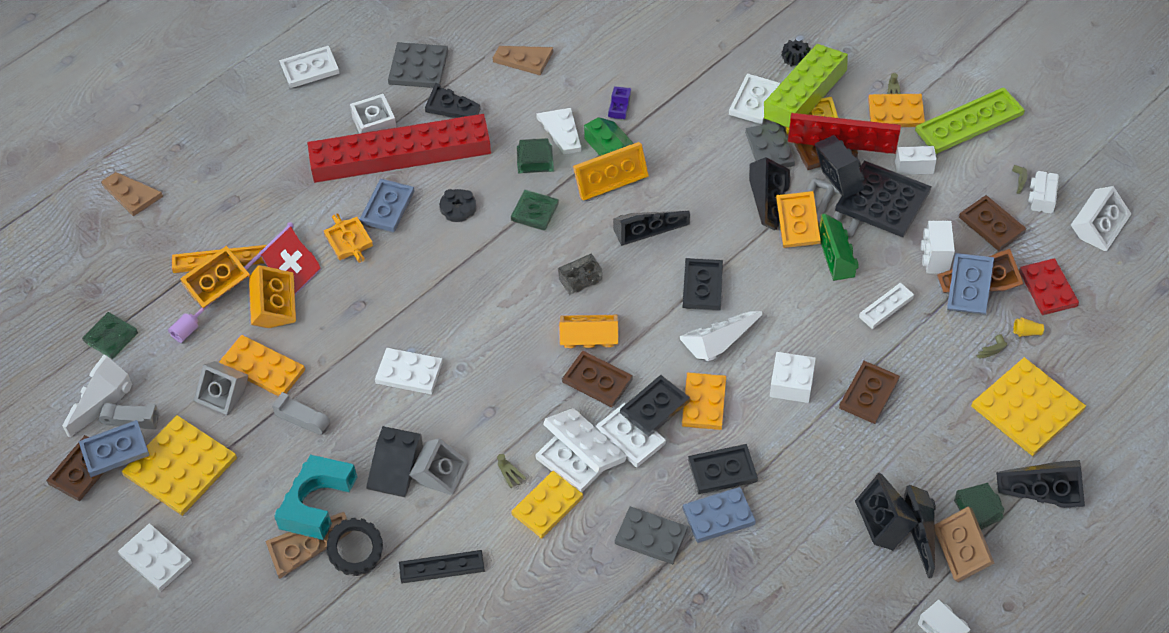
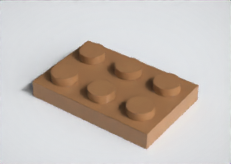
[935,506,995,582]

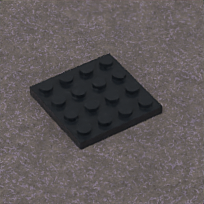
[835,160,932,237]

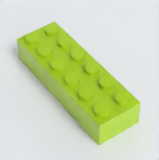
[764,44,848,127]

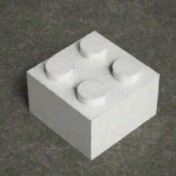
[350,94,396,134]
[921,221,955,274]
[770,352,816,403]

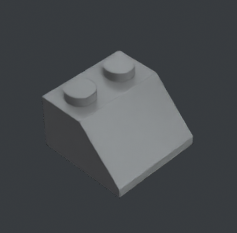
[194,361,248,415]
[409,438,468,495]

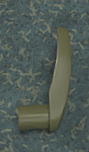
[887,73,901,94]
[1012,164,1028,194]
[977,334,1007,359]
[497,454,526,488]

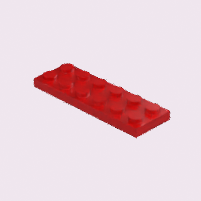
[788,113,901,154]

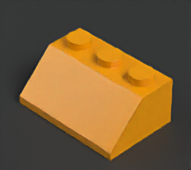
[180,246,250,309]
[249,265,296,328]
[559,314,618,348]

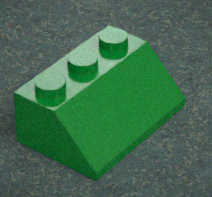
[584,117,634,156]
[819,214,859,281]

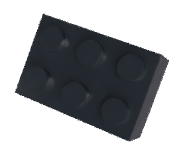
[815,135,865,198]

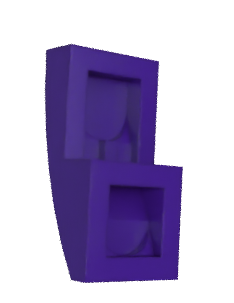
[608,86,631,119]

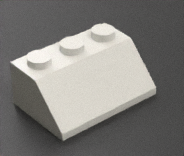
[1071,186,1131,251]

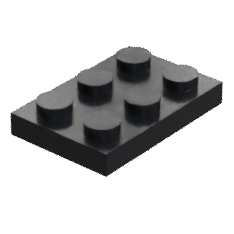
[682,258,723,310]
[620,375,690,437]
[688,444,758,495]

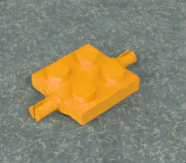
[324,213,373,263]

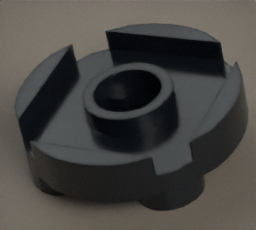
[439,189,476,222]

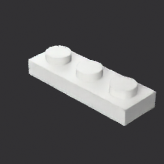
[859,283,914,329]

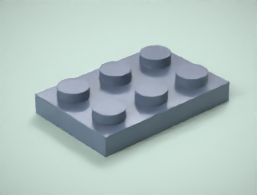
[359,179,415,232]
[947,253,994,315]
[78,420,150,477]
[683,487,756,543]

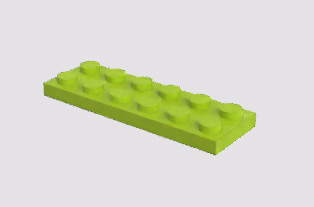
[915,87,1025,154]

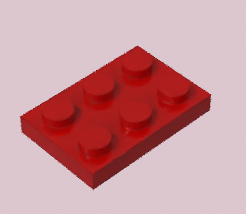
[1019,258,1079,316]

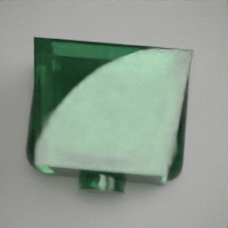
[516,138,554,174]
[954,483,1005,530]

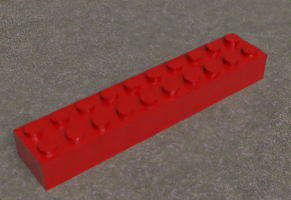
[307,114,491,183]

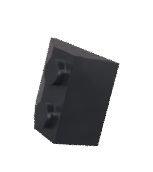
[366,426,423,497]
[855,473,918,551]

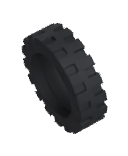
[327,518,383,576]

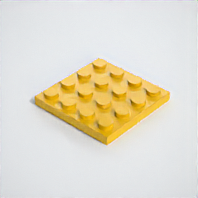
[971,357,1086,456]
[122,415,237,516]

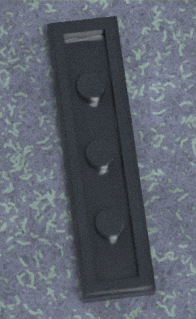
[399,550,485,584]

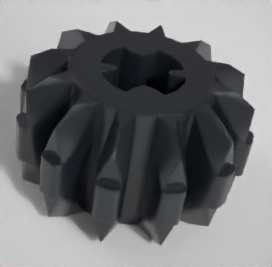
[781,38,811,67]

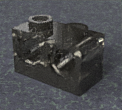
[558,253,602,295]

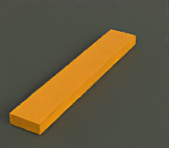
[172,245,267,273]

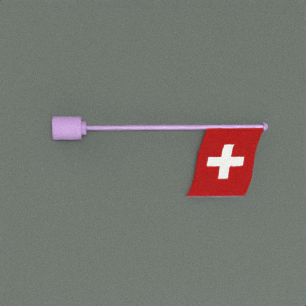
[168,222,321,343]

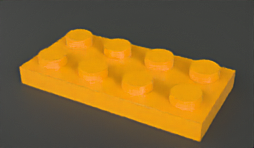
[573,142,649,201]
[219,335,305,396]

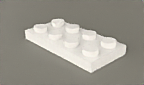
[543,408,627,473]

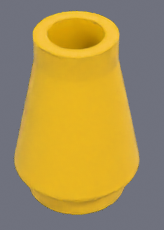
[1013,317,1044,337]

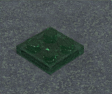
[511,190,559,231]
[82,312,138,359]

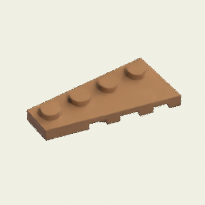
[265,512,352,579]

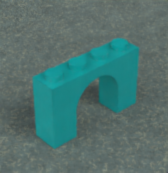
[274,454,358,540]

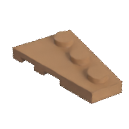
[493,46,553,75]
[101,172,163,216]

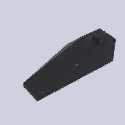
[749,157,790,231]
[613,211,690,246]
[996,460,1085,508]
[903,485,936,578]

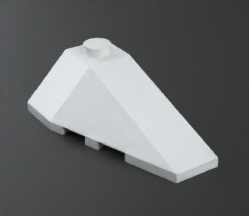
[680,311,762,361]
[62,355,132,437]

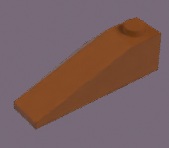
[937,249,1024,293]

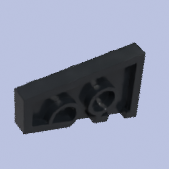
[425,83,481,118]

